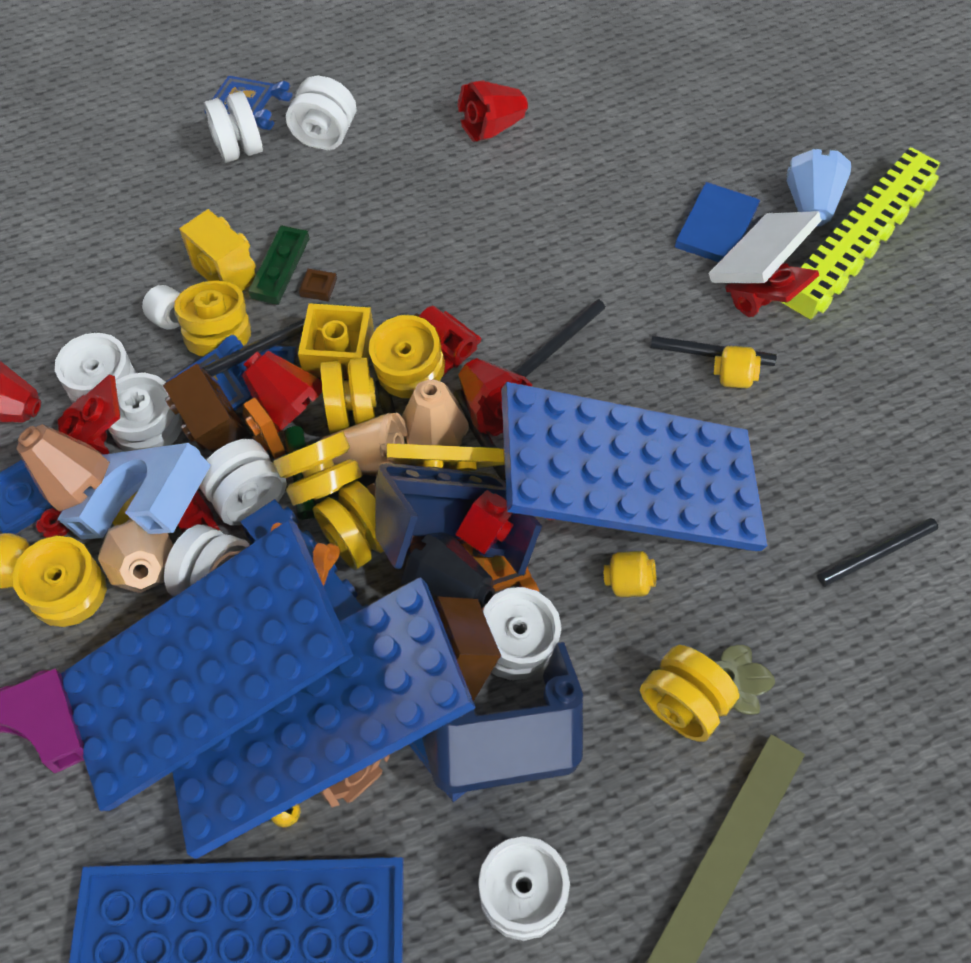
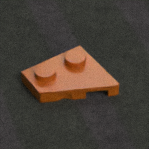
[243,397,286,459]

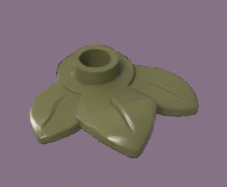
[715,645,775,715]

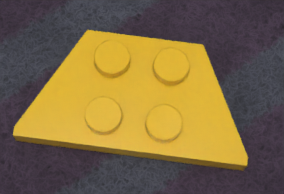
[386,443,505,471]

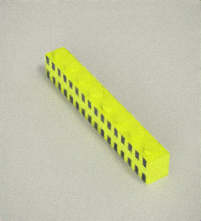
[781,147,940,320]

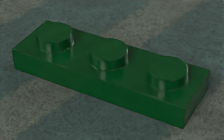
[248,225,310,305]

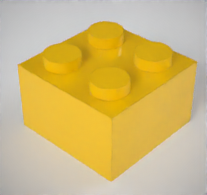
[179,209,256,291]
[298,303,374,380]

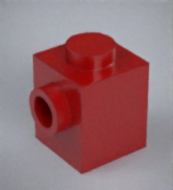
[455,490,514,554]

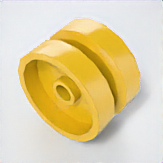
[174,280,251,357]
[369,315,445,398]
[321,357,377,434]
[273,431,363,506]
[313,480,384,571]
[12,536,107,627]
[640,645,740,742]

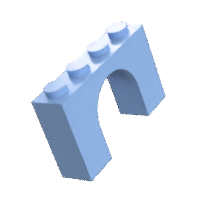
[58,443,211,540]

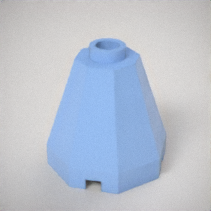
[787,149,851,227]

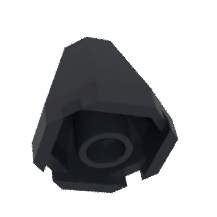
[401,532,495,608]

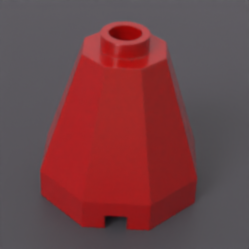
[457,80,528,142]
[242,351,323,433]
[458,358,533,436]
[0,361,41,422]

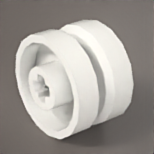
[286,75,357,150]
[204,91,263,163]
[55,332,136,403]
[108,373,182,451]
[199,439,287,526]
[164,524,250,597]
[483,587,561,680]
[478,836,570,941]

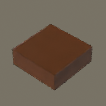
[299,268,337,302]

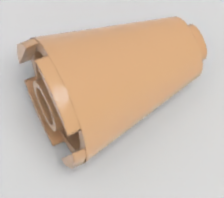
[320,413,408,477]

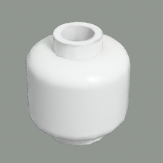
[142,285,180,330]

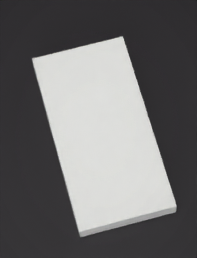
[709,211,821,283]

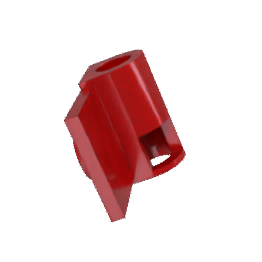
[725,263,820,317]
[419,305,481,376]
[58,374,120,455]

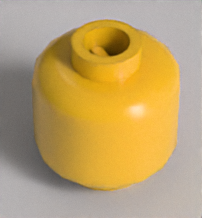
[714,346,761,388]
[603,551,656,597]

